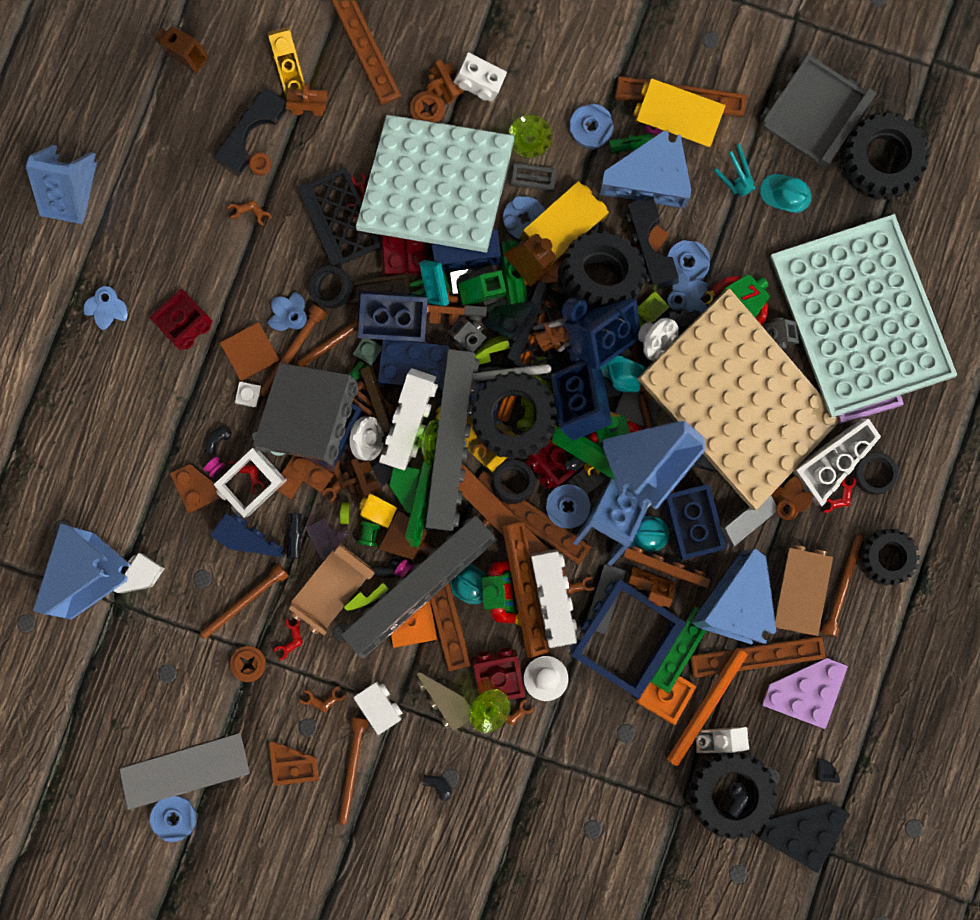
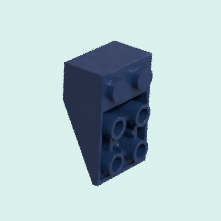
[210,513,286,558]

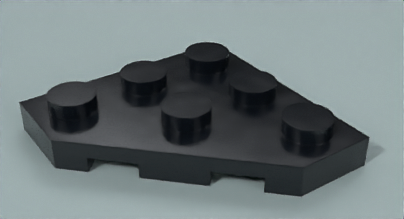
[758,802,850,873]

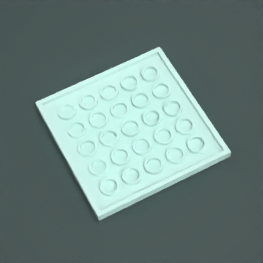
[356,115,514,253]

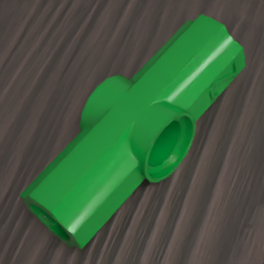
[500,241,528,305]

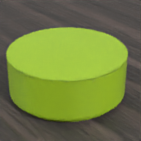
[340,502,351,524]

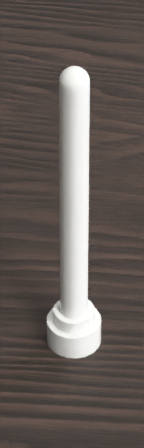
[473,364,551,381]

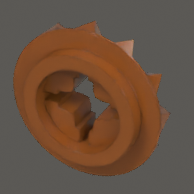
[410,91,445,123]
[230,646,266,682]

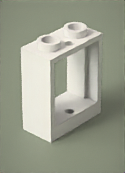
[214,448,287,517]

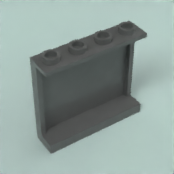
[760,50,876,169]
[253,363,358,466]

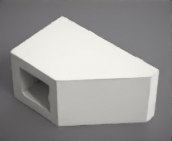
[114,553,165,593]
[696,727,749,753]

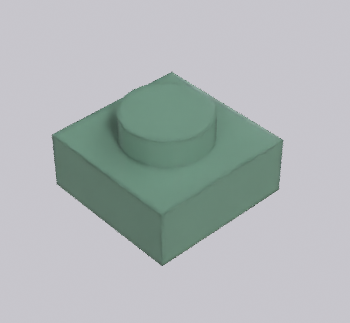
[353,338,382,366]

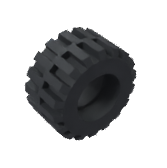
[859,529,920,585]

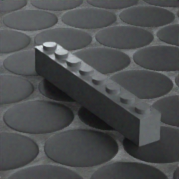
[426,349,479,531]
[341,516,497,659]

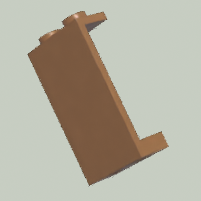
[289,542,375,635]
[775,545,833,636]

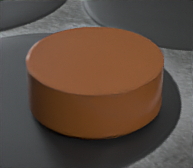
[249,153,272,176]

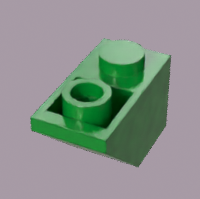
[458,270,506,306]
[390,467,421,514]

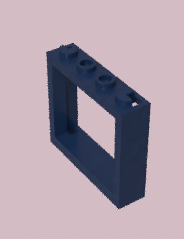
[569,579,686,699]

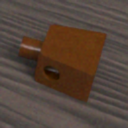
[155,26,209,74]
[504,234,556,287]
[379,511,435,560]

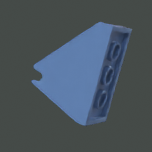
[599,131,691,209]
[26,145,97,224]
[603,420,705,510]
[573,478,651,566]
[33,524,131,620]
[691,549,776,644]

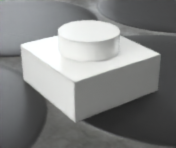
[235,382,262,408]

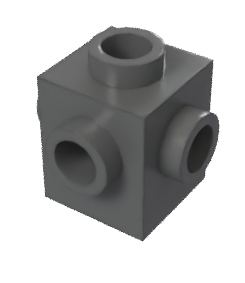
[448,315,487,352]
[762,318,799,350]

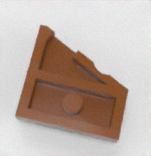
[170,464,222,514]
[269,741,319,786]

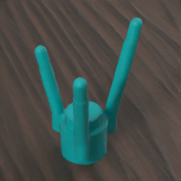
[714,144,756,197]

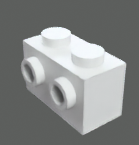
[453,52,507,102]
[353,682,402,735]

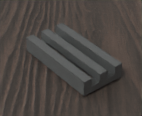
[511,163,557,192]

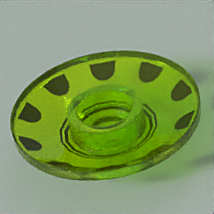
[509,115,552,158]
[418,420,439,465]
[470,689,510,733]

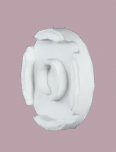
[350,416,384,461]

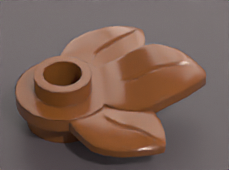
[771,477,813,520]

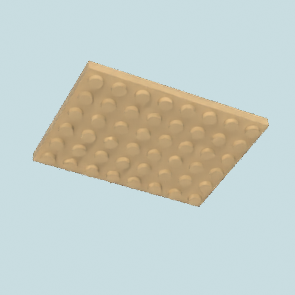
[637,288,839,510]

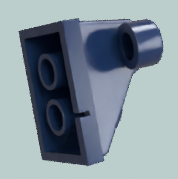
[561,298,640,370]

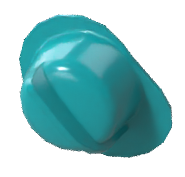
[760,174,812,213]
[601,356,647,393]
[628,516,669,552]
[450,564,486,604]

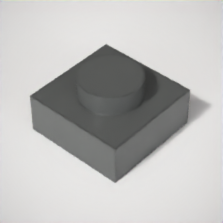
[449,267,473,293]
[464,306,487,323]

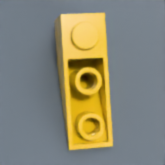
[268,27,304,99]
[359,494,398,529]

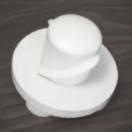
[638,318,679,361]
[524,656,568,701]

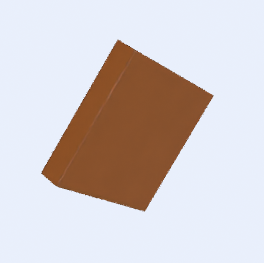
[220,322,280,382]

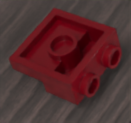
[380,234,433,275]
[149,288,213,351]
[525,437,585,491]
[472,647,525,705]

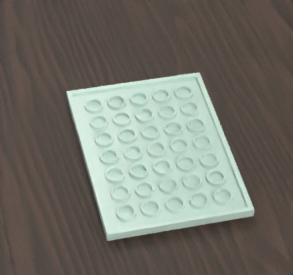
[770,214,957,418]

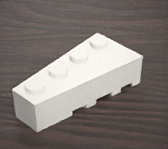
[379,368,438,470]
[792,419,881,506]
[530,549,577,648]

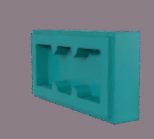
[419,260,449,306]

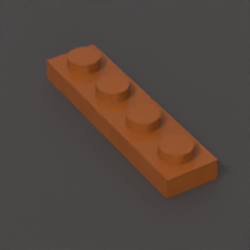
[622,546,710,588]
[430,582,471,671]

